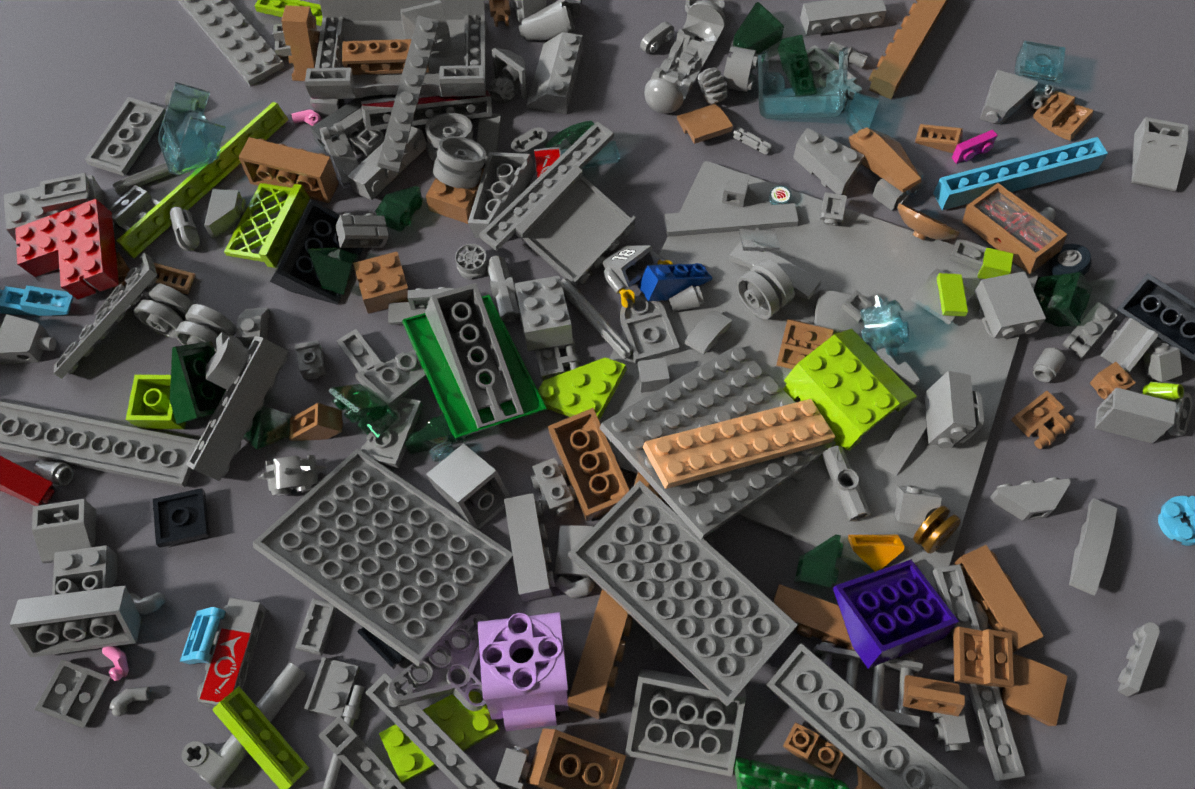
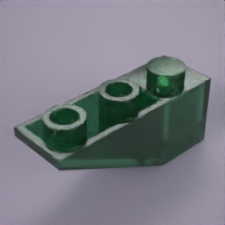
[778,35,817,98]
[405,413,474,455]

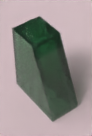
[733,2,784,54]

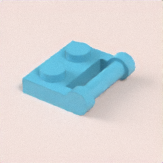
[180,607,226,665]

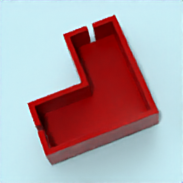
[15,199,119,300]

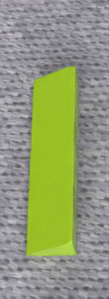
[212,686,309,789]

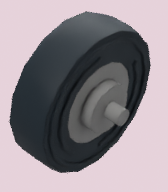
[1049,244,1092,280]

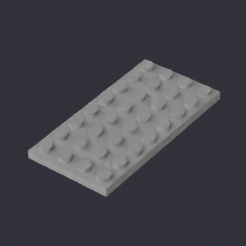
[567,480,797,706]

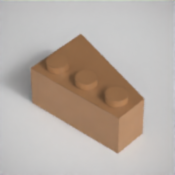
[281,5,320,81]

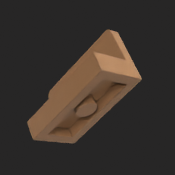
[903,675,965,716]

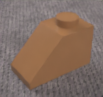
[289,403,343,441]

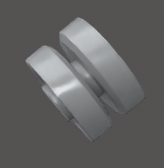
[425,113,474,162]
[433,136,486,189]
[736,259,795,319]
[134,283,194,339]
[174,304,237,353]

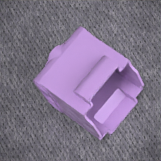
[478,612,569,731]

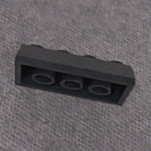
[1116,273,1195,362]

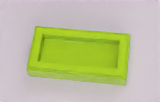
[937,273,968,317]

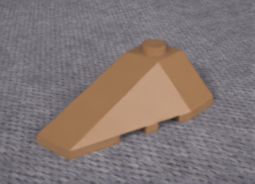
[849,127,922,193]

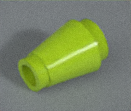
[1143,382,1184,401]

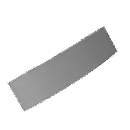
[875,400,927,476]
[318,716,406,789]

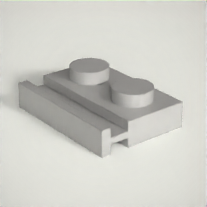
[40,173,90,212]
[304,657,360,719]

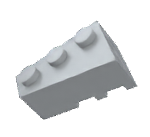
[793,128,864,195]

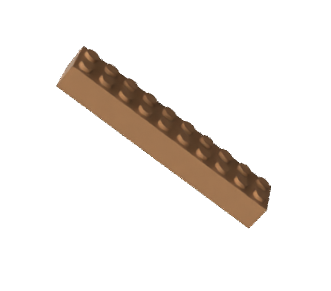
[567,472,668,719]

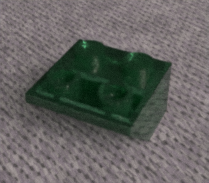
[1034,272,1092,327]
[328,384,398,438]
[794,534,844,588]

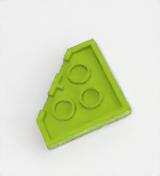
[538,357,627,421]

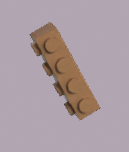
[342,39,429,75]

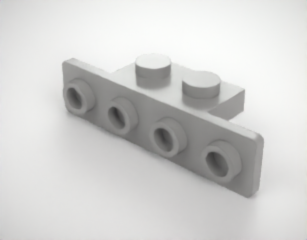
[388,287,454,325]

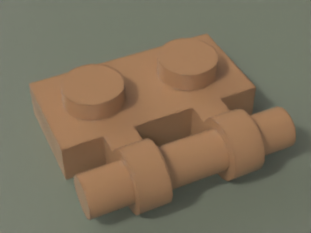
[1011,391,1075,449]

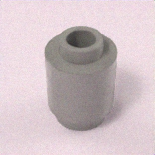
[1033,348,1066,382]

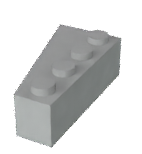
[468,152,536,238]

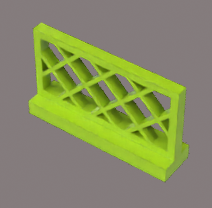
[224,183,310,268]

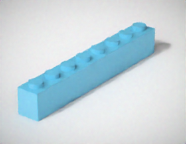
[933,137,1108,210]

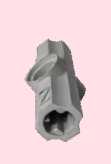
[486,255,520,323]
[821,445,871,522]

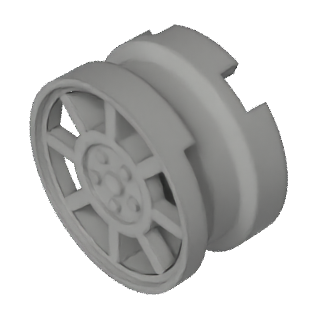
[455,244,487,280]

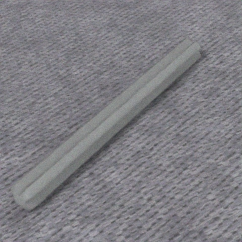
[113,137,233,194]

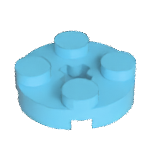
[1158,496,1195,546]

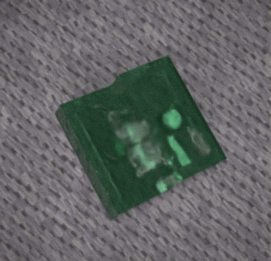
[545,121,594,148]

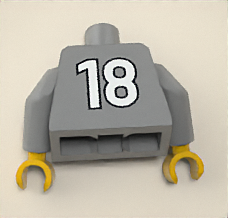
[603,245,673,308]

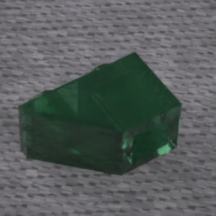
[375,186,423,233]

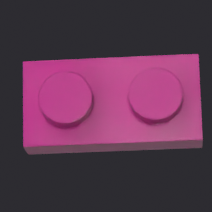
[952,129,998,164]

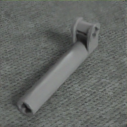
[181,662,306,789]

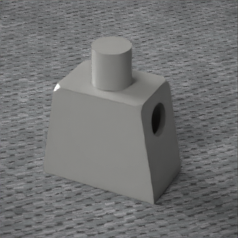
[0,315,56,364]

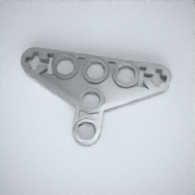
[386,614,488,711]

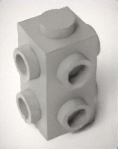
[530,458,576,517]

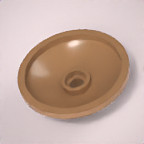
[897,203,960,240]

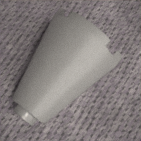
[519,0,575,41]

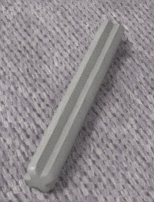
[561,278,632,359]

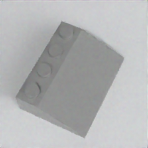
[625,668,746,777]

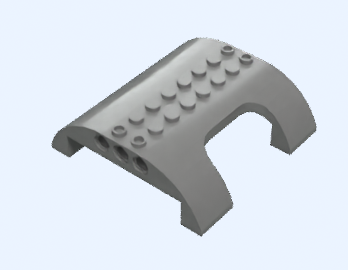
[305,0,486,99]

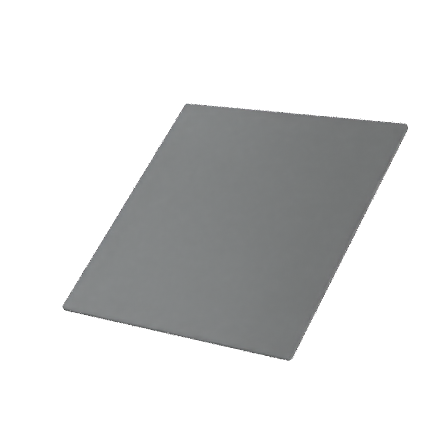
[599,161,1038,593]

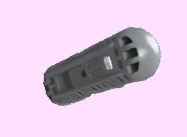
[644,0,725,114]

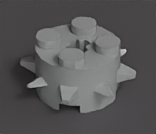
[258,455,326,496]

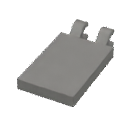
[784,45,863,112]

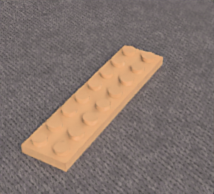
[643,399,835,489]

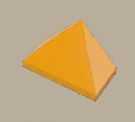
[848,535,905,572]

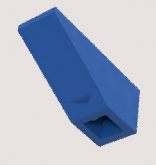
[638,263,712,301]

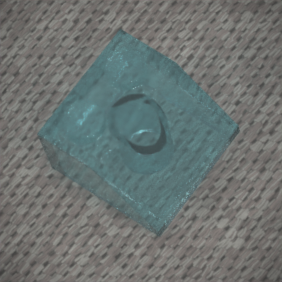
[1014,41,1065,83]

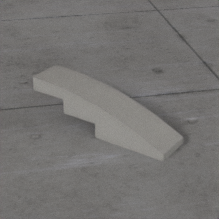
[729,241,821,299]
[1069,498,1117,595]

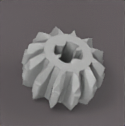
[698,67,728,105]

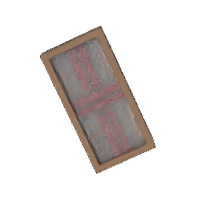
[962,183,1067,275]

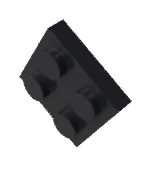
[153,488,209,548]

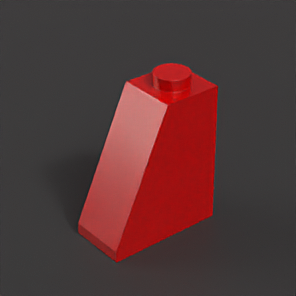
[0,456,55,506]

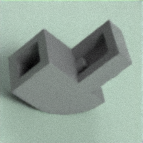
[206,332,249,390]

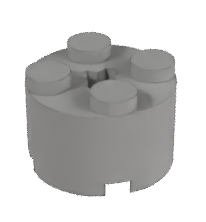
[723,46,760,92]

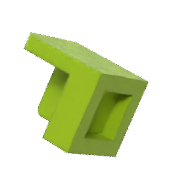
[977,248,1013,279]

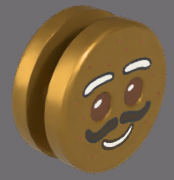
[913,506,961,554]

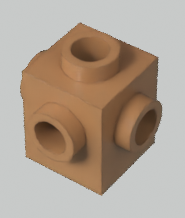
[1090,362,1136,400]

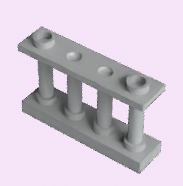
[812,642,923,732]

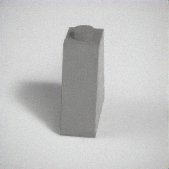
[980,70,1038,125]

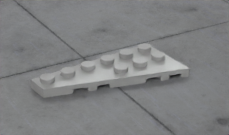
[54,252,157,379]

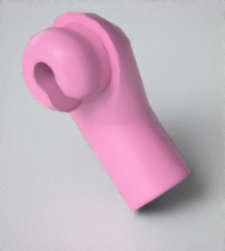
[291,109,322,126]
[102,646,129,681]

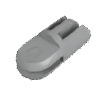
[170,207,200,252]

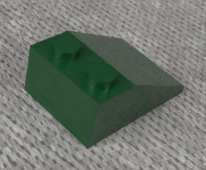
[170,341,226,424]

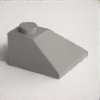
[400,0,451,52]
[492,48,527,100]

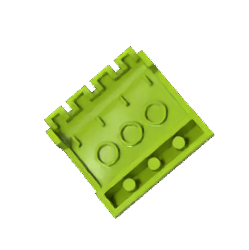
[783,328,917,451]

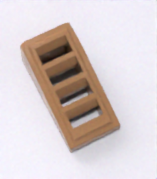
[915,124,963,153]

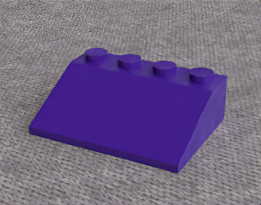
[833,559,959,669]

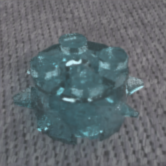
[861,295,909,356]

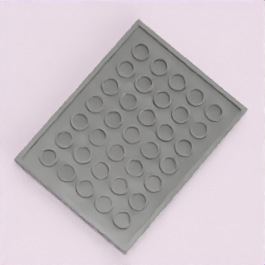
[599,344,836,540]
[253,448,513,667]

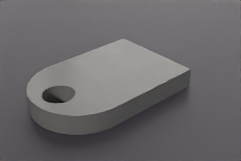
[620,295,680,364]

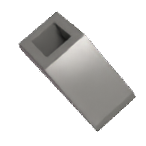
[990,477,1071,521]

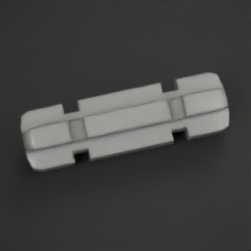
[733,127,772,155]

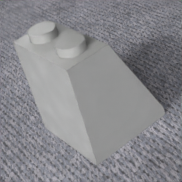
[426,444,511,530]

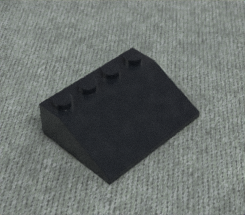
[270,200,363,305]

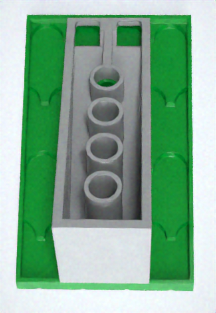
[402,283,547,439]

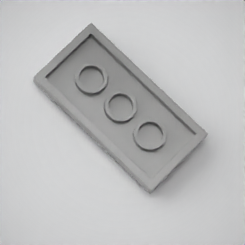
[85,97,167,176]

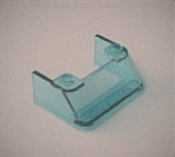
[758,47,848,119]
[158,82,226,175]

